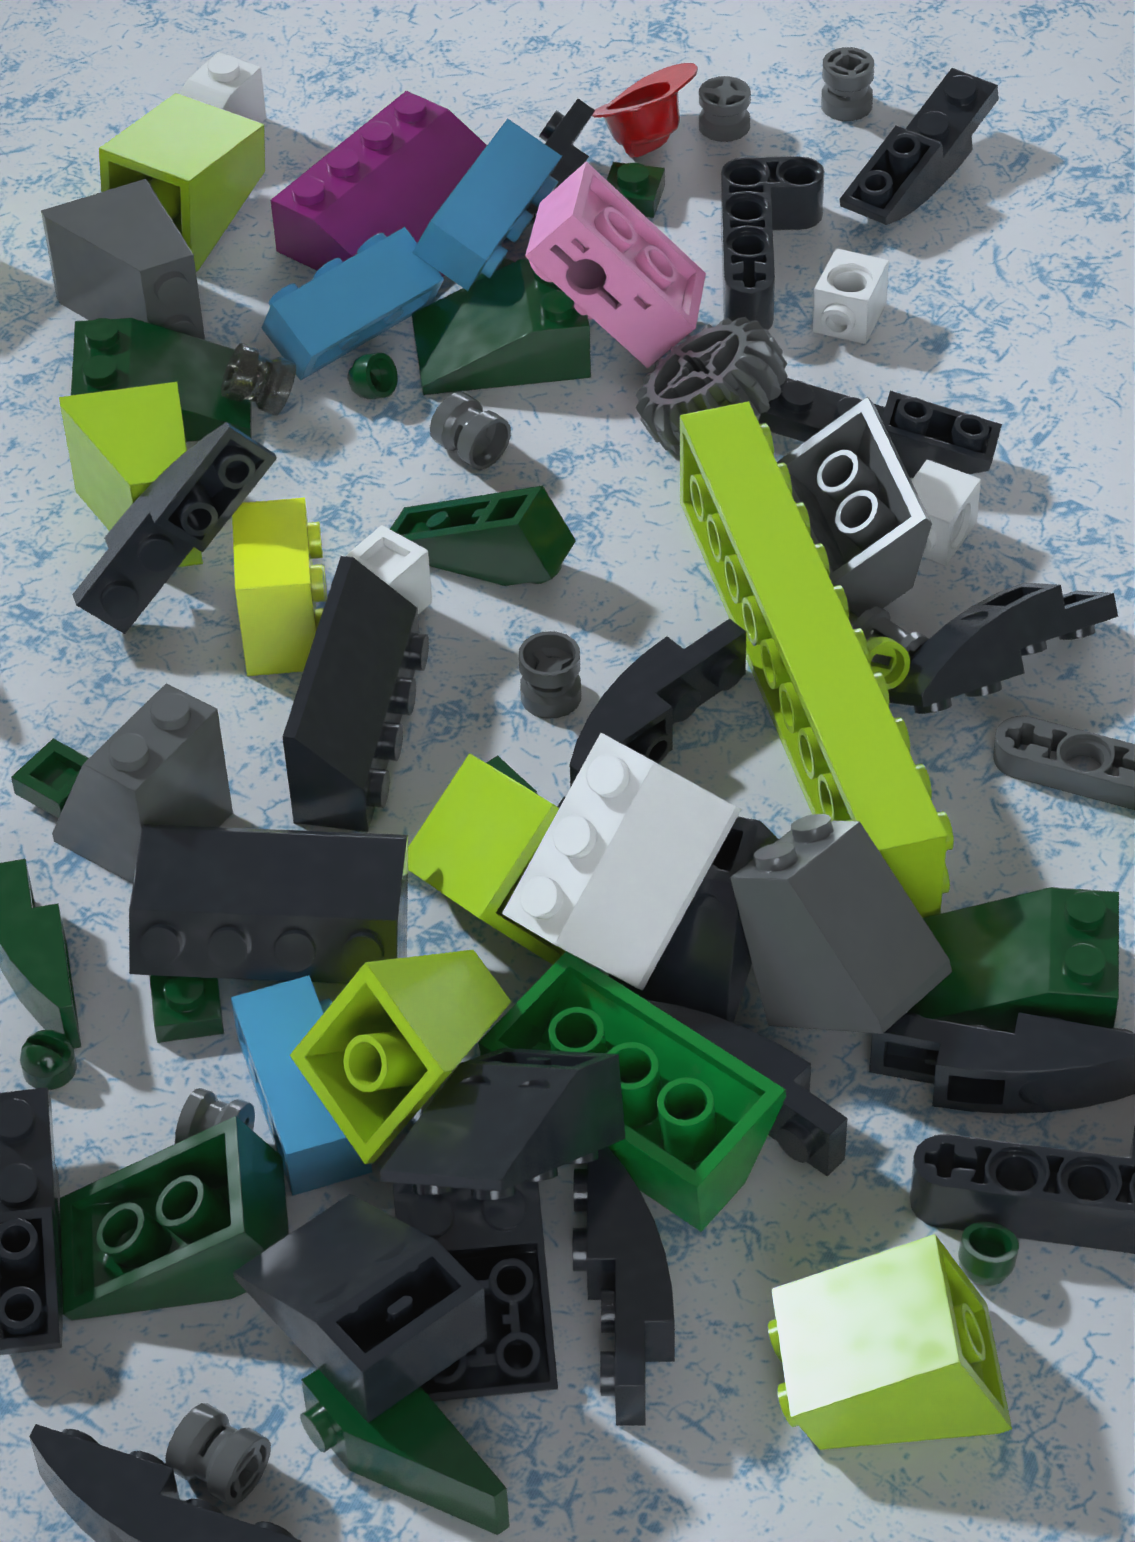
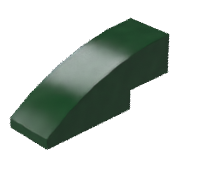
[0,859,82,1049]

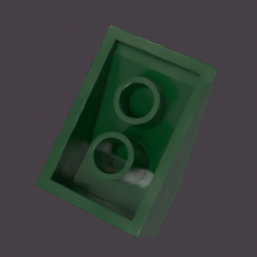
[411,259,591,395]
[71,318,252,442]
[907,887,1119,1034]
[60,1116,289,1321]

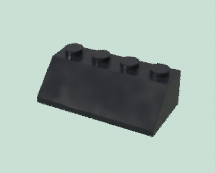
[282,556,429,832]
[129,824,408,984]

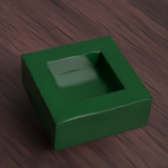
[607,162,665,218]
[11,738,89,818]
[149,975,224,1043]

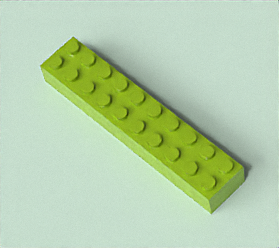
[680,401,954,918]

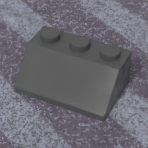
[777,397,932,617]

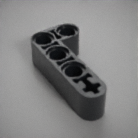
[721,156,825,330]
[910,1126,1135,1254]

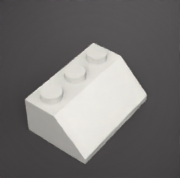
[502,733,742,990]

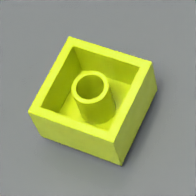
[232,497,328,676]

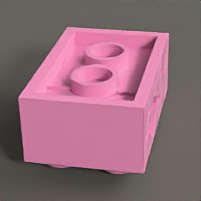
[525,161,706,369]

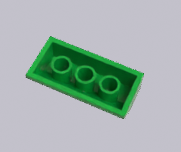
[478,951,786,1232]

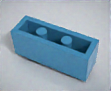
[412,118,562,291]
[261,227,444,381]
[231,975,373,1196]

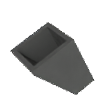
[41,179,205,340]
[52,683,233,884]
[730,814,952,1034]

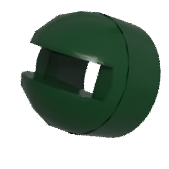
[347,352,398,399]
[20,1030,77,1090]
[958,1222,1019,1286]

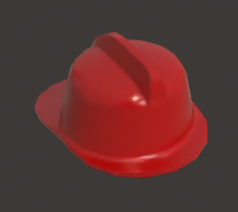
[592,63,698,158]

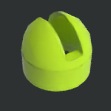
[866,636,910,690]

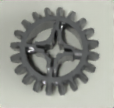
[636,317,788,455]

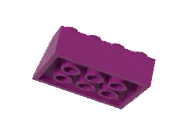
[270,91,487,277]

